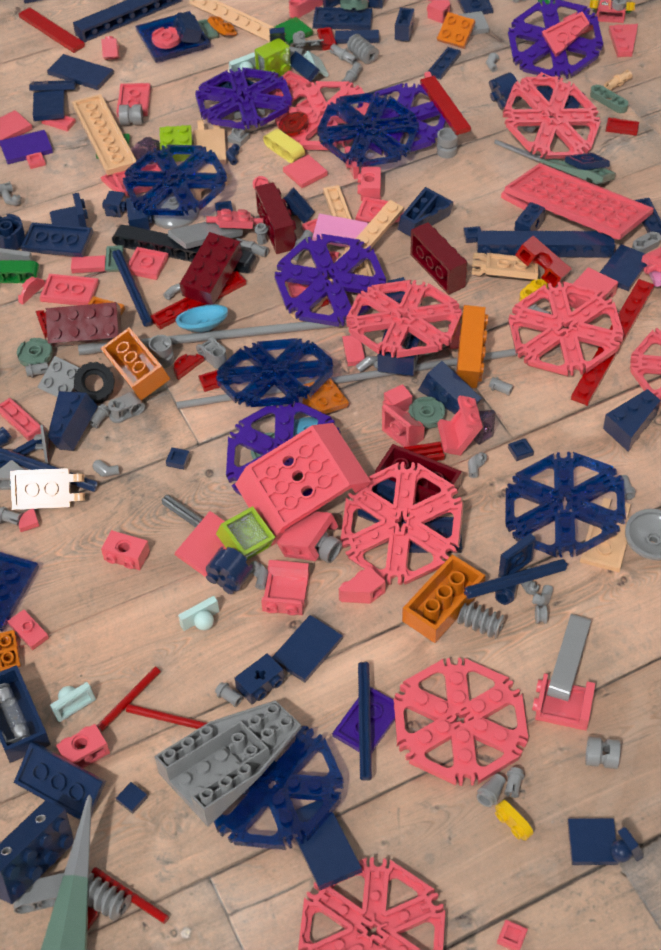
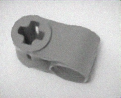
[196,337,228,369]
[108,392,145,423]

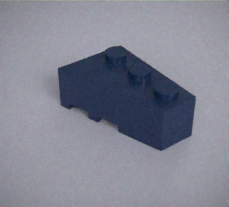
[398,187,454,237]
[418,361,482,414]
[603,389,661,452]
[47,391,98,451]

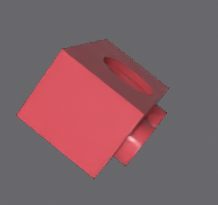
[358,167,381,201]
[101,530,150,570]
[56,724,110,768]

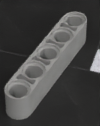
[547,614,591,701]

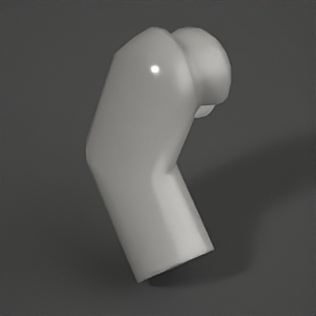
[486,53,499,72]
[1,190,21,206]
[163,283,181,300]
[92,460,120,477]
[251,561,268,590]
[521,567,539,595]
[532,585,553,607]

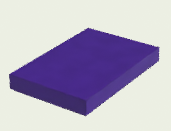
[0,130,53,165]
[332,687,395,754]

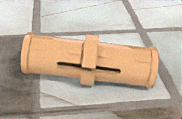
[604,70,633,91]

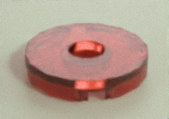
[278,112,309,136]

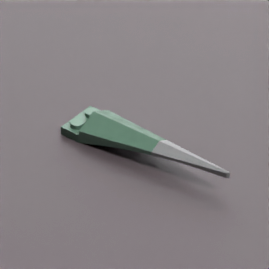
[494,139,616,184]
[41,795,92,950]

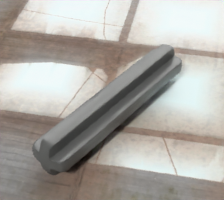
[161,495,203,527]

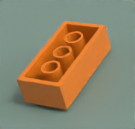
[456,305,488,388]
[100,327,170,400]
[402,554,485,643]

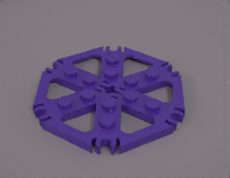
[508,0,603,80]
[195,67,292,130]
[350,83,447,156]
[274,234,386,327]
[226,400,341,496]

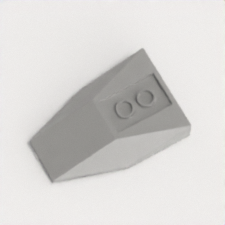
[154,701,302,827]

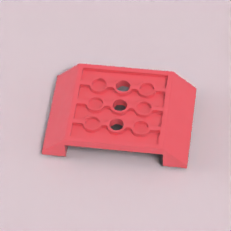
[235,423,372,546]

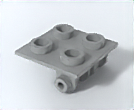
[290,31,323,48]
[38,356,79,397]

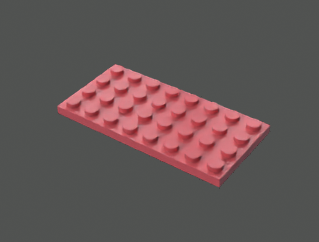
[505,163,654,240]

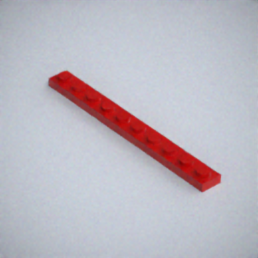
[571,279,655,406]

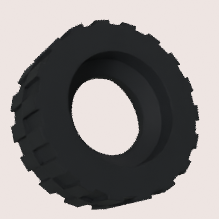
[74,362,115,404]

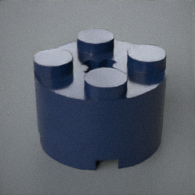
[488,72,522,110]
[0,214,26,250]
[206,547,253,595]

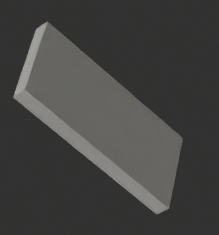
[168,222,243,249]

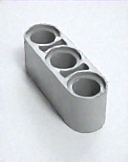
[13,873,64,914]

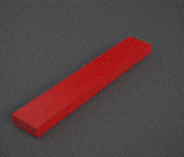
[18,7,85,53]
[420,76,471,135]
[150,271,247,330]

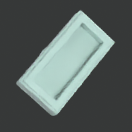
[229,52,256,73]
[178,596,219,631]
[50,682,96,722]

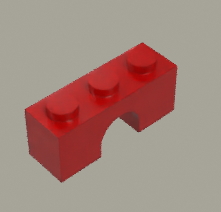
[515,236,572,288]

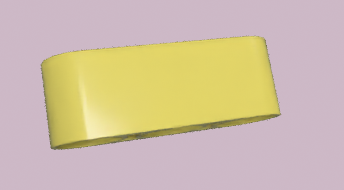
[263,129,305,163]

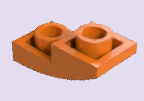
[207,16,237,36]
[0,630,21,672]

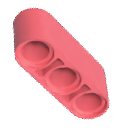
[289,0,323,18]

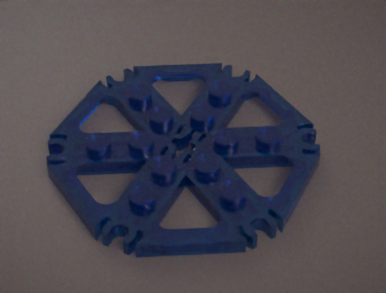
[317,92,419,167]
[122,144,227,216]
[216,338,333,407]
[505,451,626,558]
[214,726,344,850]

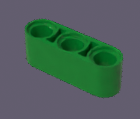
[0,260,40,283]

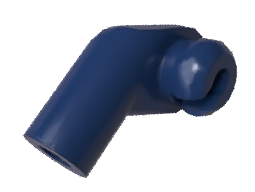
[226,144,240,165]

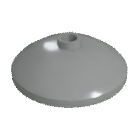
[150,193,199,229]
[625,509,661,561]

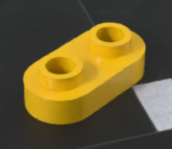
[519,279,547,304]
[495,800,533,841]

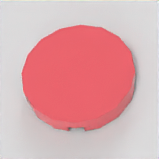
[152,27,181,49]

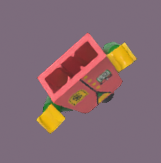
[589,0,635,23]

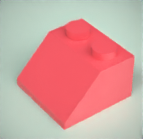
[382,404,425,447]

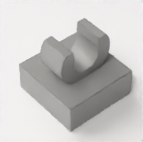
[228,128,250,147]

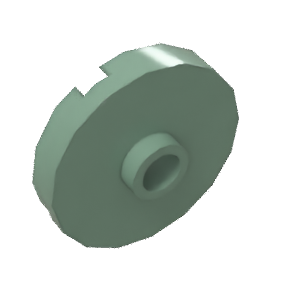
[340,0,369,10]
[17,338,53,366]
[408,396,445,429]

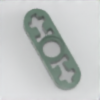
[590,85,629,113]

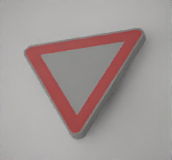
[34,425,50,464]

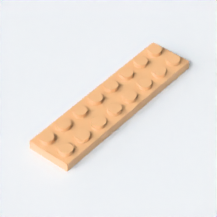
[72,94,138,176]

